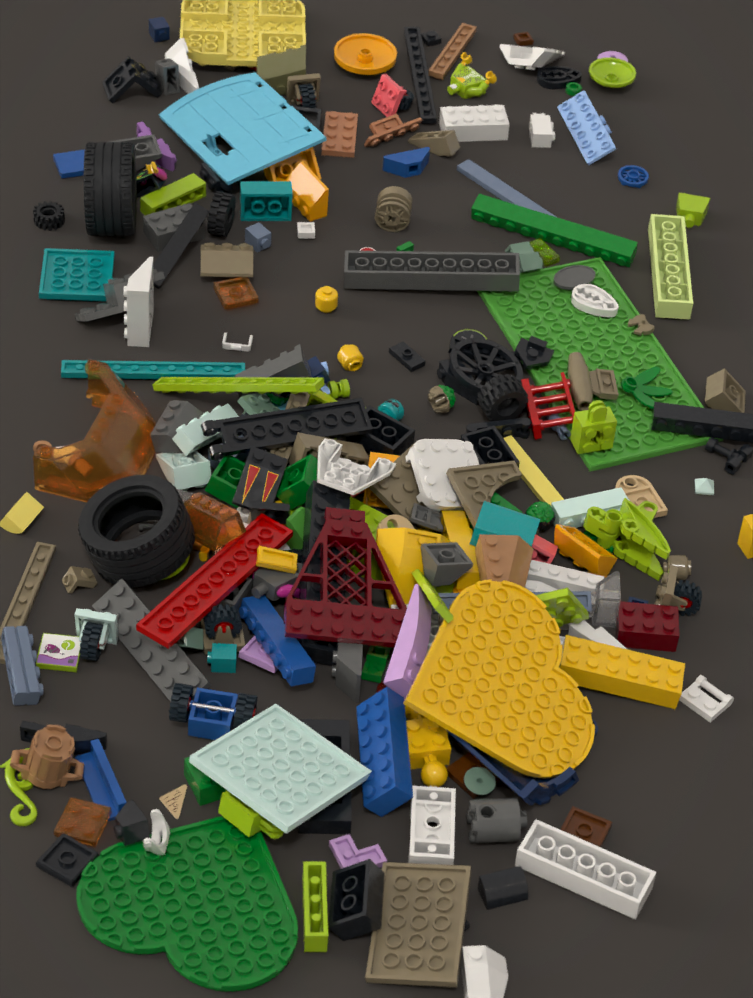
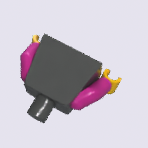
[251,567,300,601]

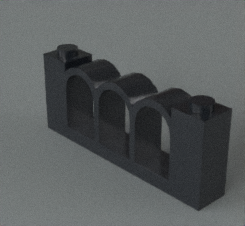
[298,719,352,834]

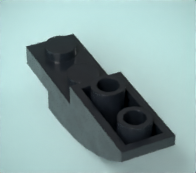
[20,721,107,755]

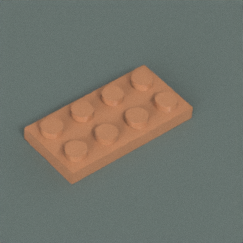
[322,111,358,158]

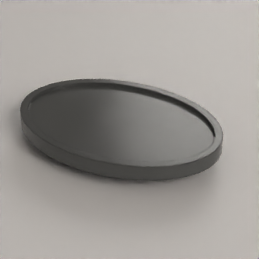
[553,265,595,290]

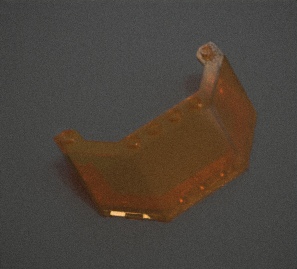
[33,359,157,502]

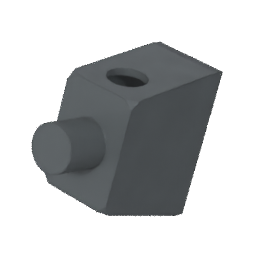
[155,58,180,95]

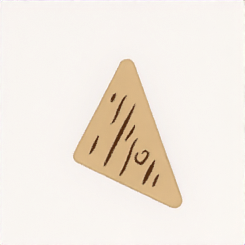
[159,784,187,819]

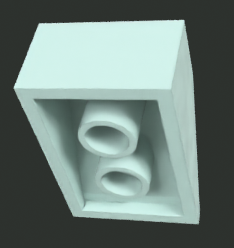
[156,451,211,492]

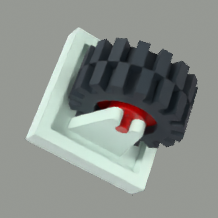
[75,608,119,661]

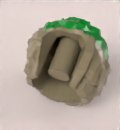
[427,385,456,414]

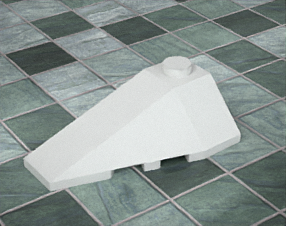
[165,38,199,94]
[460,945,508,998]

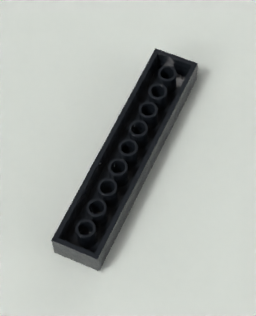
[297,480,350,666]

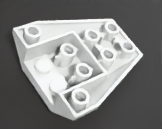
[317,438,396,495]

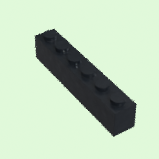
[651,402,753,443]

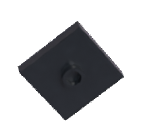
[250,501,291,524]
[36,833,99,887]

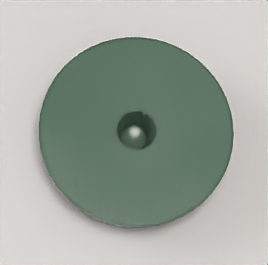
[464,767,496,795]

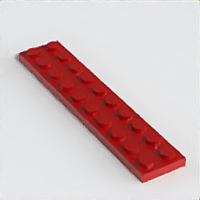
[136,513,293,649]

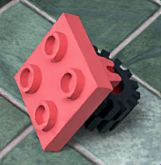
[371,74,414,117]

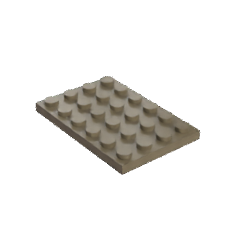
[365,862,472,987]

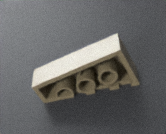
[289,432,369,466]

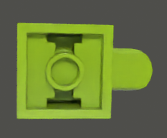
[570,400,617,454]
[218,790,284,839]

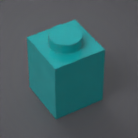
[207,643,237,673]

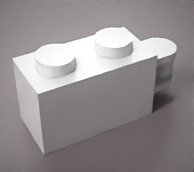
[529,113,555,148]

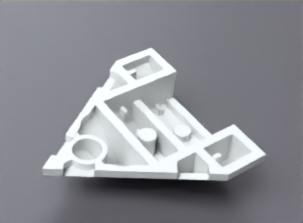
[500,44,565,70]

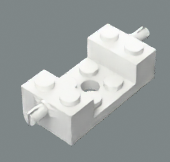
[408,786,456,865]

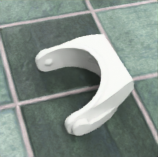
[143,809,170,855]

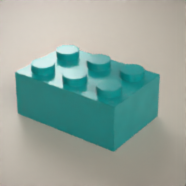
[240,181,293,221]

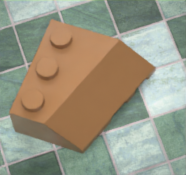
[475,534,534,588]

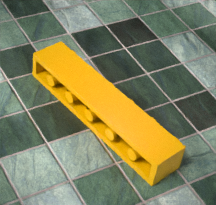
[441,511,480,589]

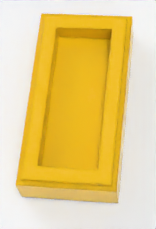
[256,546,298,574]

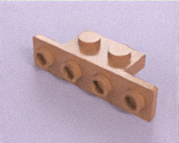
[364,113,422,147]

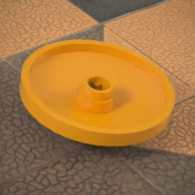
[334,33,397,75]

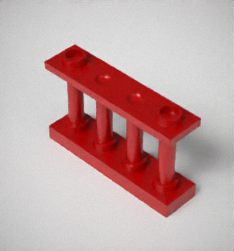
[521,372,575,439]

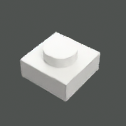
[297,222,315,239]

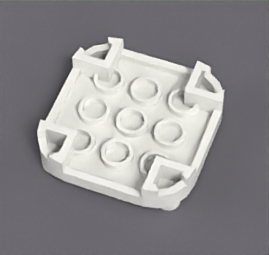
[405,439,479,512]

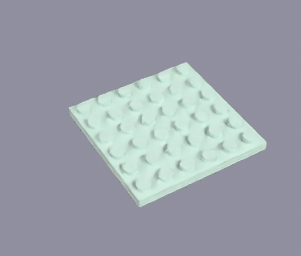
[189,704,372,834]

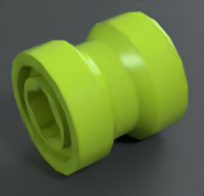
[328,379,350,399]

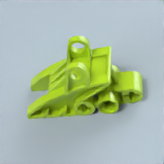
[583,498,671,581]

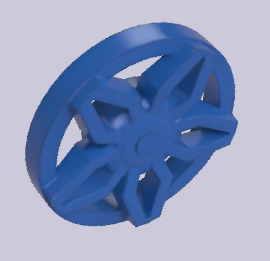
[618,165,649,188]

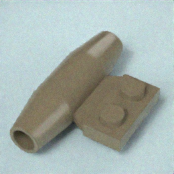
[567,352,619,411]

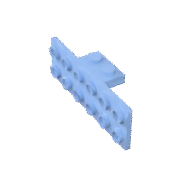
[557,91,616,165]

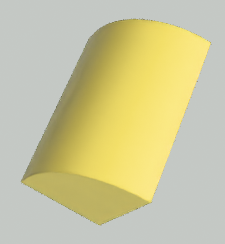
[0,492,44,534]

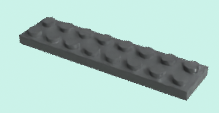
[92,579,212,702]

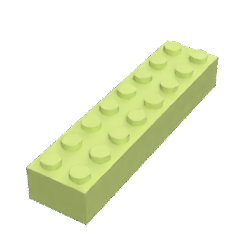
[648,214,693,319]

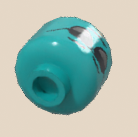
[377,399,404,421]

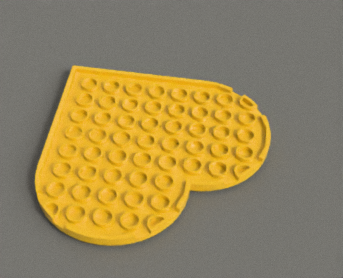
[403,579,595,778]

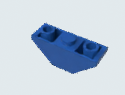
[383,147,430,178]

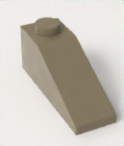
[408,130,460,157]

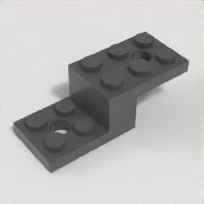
[75,269,165,322]

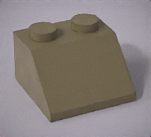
[705,368,746,413]

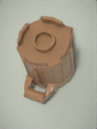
[10,725,84,789]

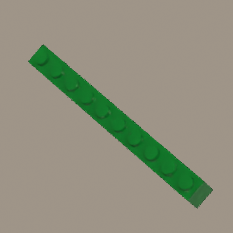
[471,194,638,268]

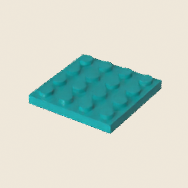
[39,248,115,301]

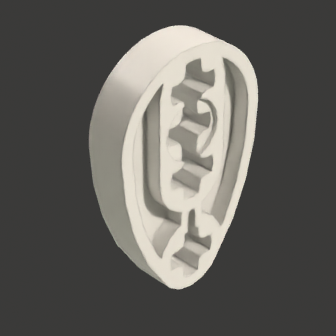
[571,284,618,317]

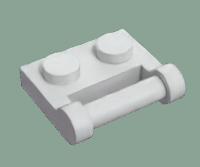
[679,675,734,723]

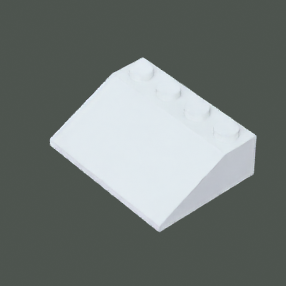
[123,257,154,347]

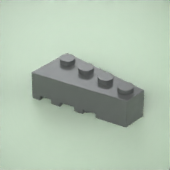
[235,344,312,397]

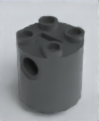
[467,798,527,843]

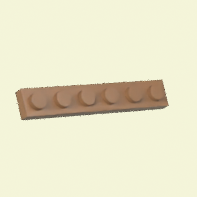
[428,23,477,80]

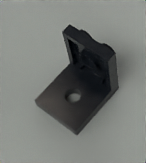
[102,56,162,103]

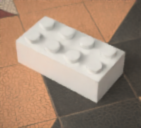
[439,105,509,142]

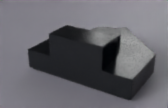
[514,336,555,370]

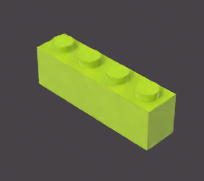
[140,173,206,215]
[302,862,328,952]

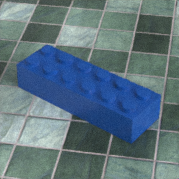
[356,687,413,817]

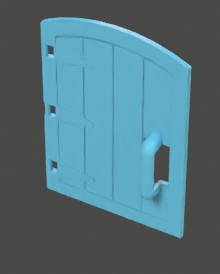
[159,72,327,185]

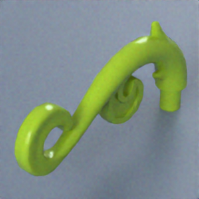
[0,748,37,827]

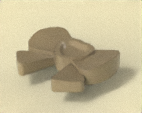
[628,314,654,335]

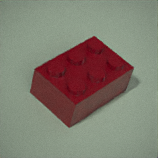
[615,601,679,652]

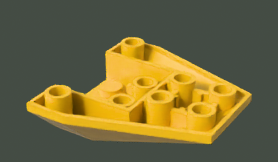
[376,527,450,608]

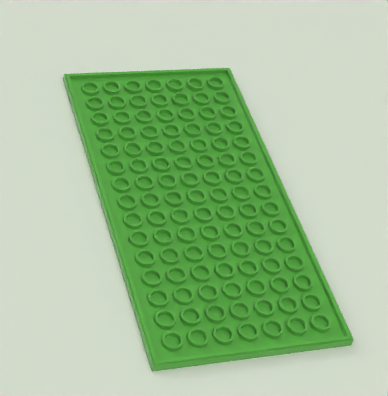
[477,257,723,472]

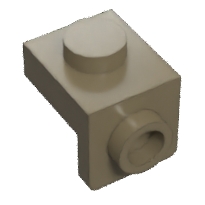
[62,566,97,594]

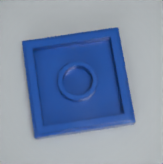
[53,150,85,179]

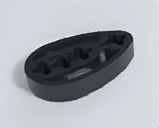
[537,66,582,90]

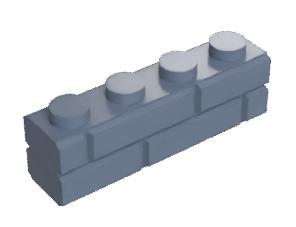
[1,626,43,706]

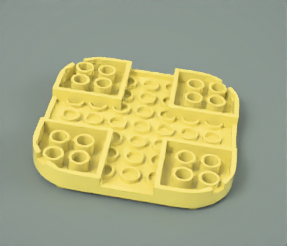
[180,0,306,67]

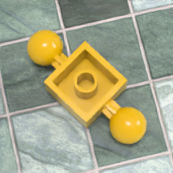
[405,705,451,787]

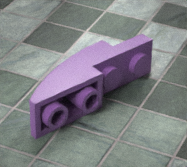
[137,122,176,171]

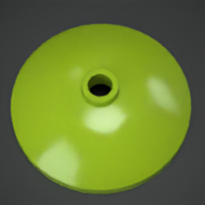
[589,57,636,88]

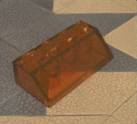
[184,492,246,551]

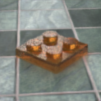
[214,277,259,310]
[54,797,112,847]

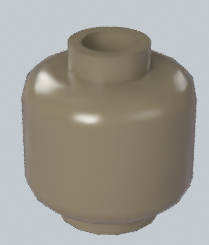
[663,555,691,580]

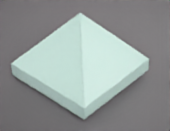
[695,478,714,495]

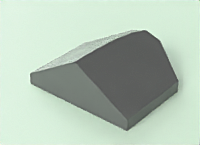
[409,503,443,533]

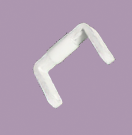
[222,332,253,351]

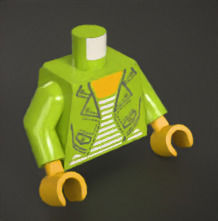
[447,52,497,99]

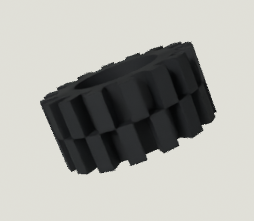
[33,201,65,231]

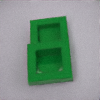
[361,645,391,683]

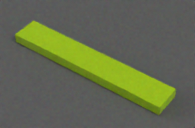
[412,569,454,623]

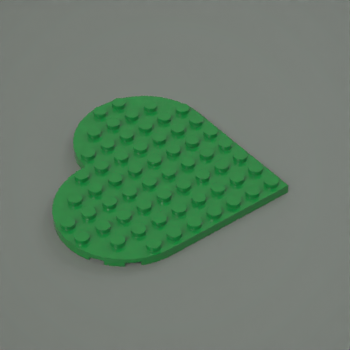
[76,816,298,991]

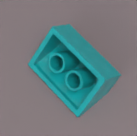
[470,501,540,547]

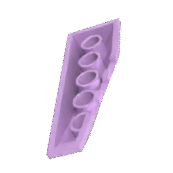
[383,584,431,701]

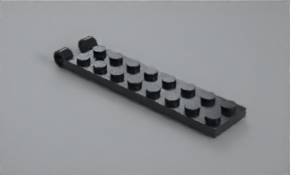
[201,398,373,461]

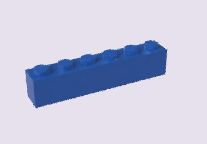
[239,595,316,686]

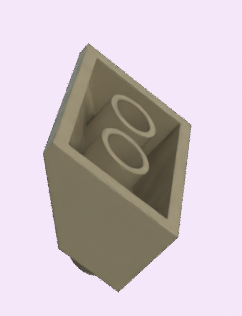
[200,243,253,277]

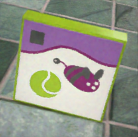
[36,633,81,672]

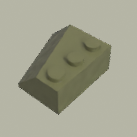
[257,44,306,95]

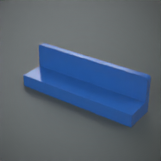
[75,739,127,823]

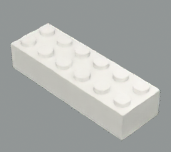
[515,819,656,920]

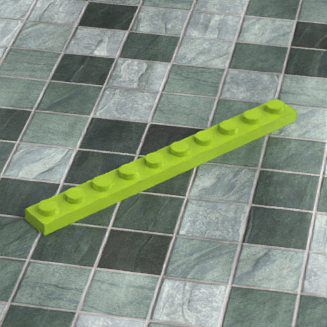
[152,377,325,394]

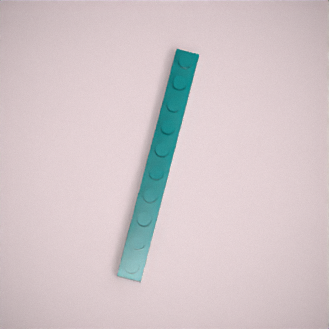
[61,360,245,379]

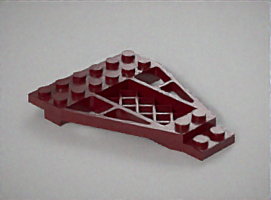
[284,507,407,648]

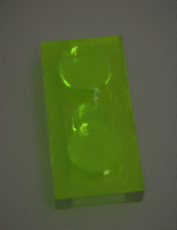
[529,238,560,267]

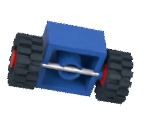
[169,683,258,740]

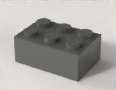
[143,203,205,252]

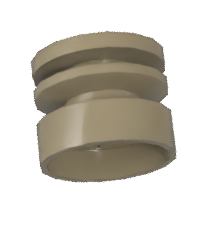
[375,186,413,232]

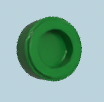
[565,82,582,96]

